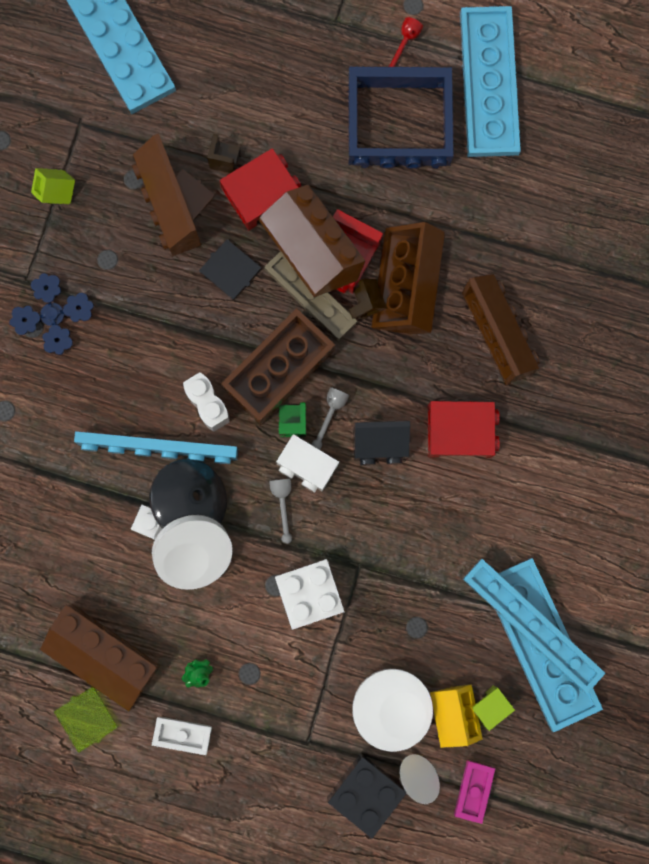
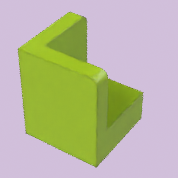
[31,168,75,204]
[472,685,515,731]

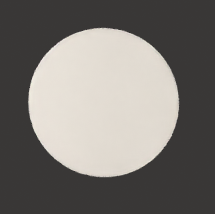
[400,754,440,804]

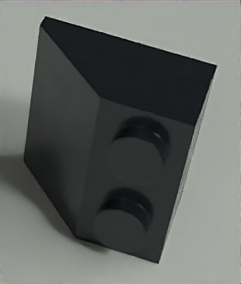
[353,421,410,466]

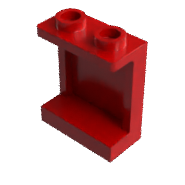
[219,148,302,231]
[333,209,383,294]
[428,401,500,458]

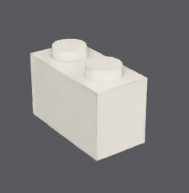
[276,434,339,493]

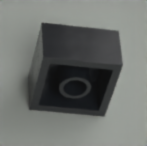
[327,753,407,839]

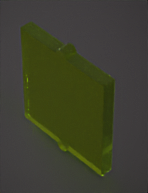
[54,687,118,753]

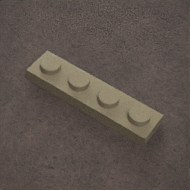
[264,251,357,341]

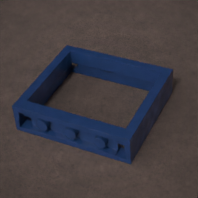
[348,67,453,169]

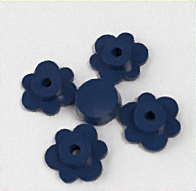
[9,273,94,355]

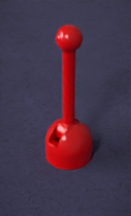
[389,17,423,67]

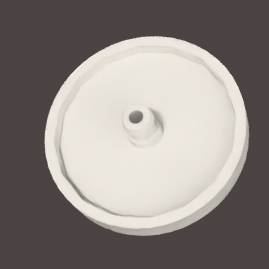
[152,515,232,589]
[352,669,433,751]

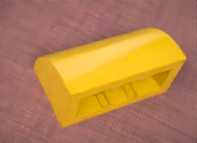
[430,685,483,748]

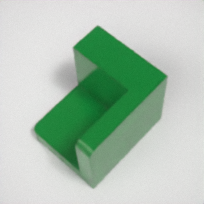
[279,402,306,437]

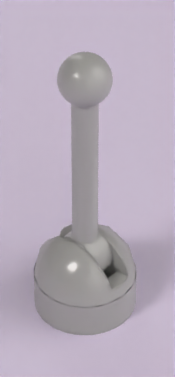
[312,387,350,450]
[269,479,292,544]

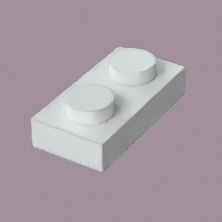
[152,716,212,755]

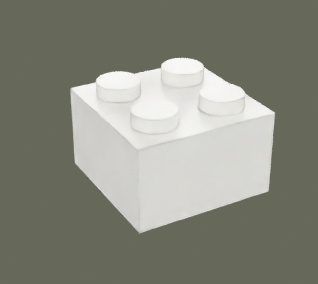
[275,559,344,630]

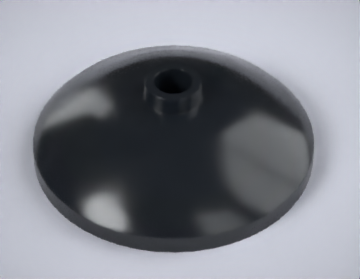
[149,459,227,529]

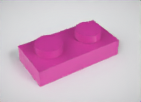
[454,760,495,824]

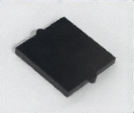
[199,239,261,301]

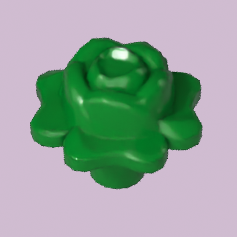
[182,659,213,688]

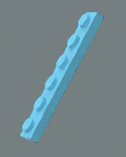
[74,431,238,464]
[463,559,605,694]

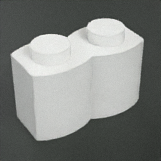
[183,372,230,432]

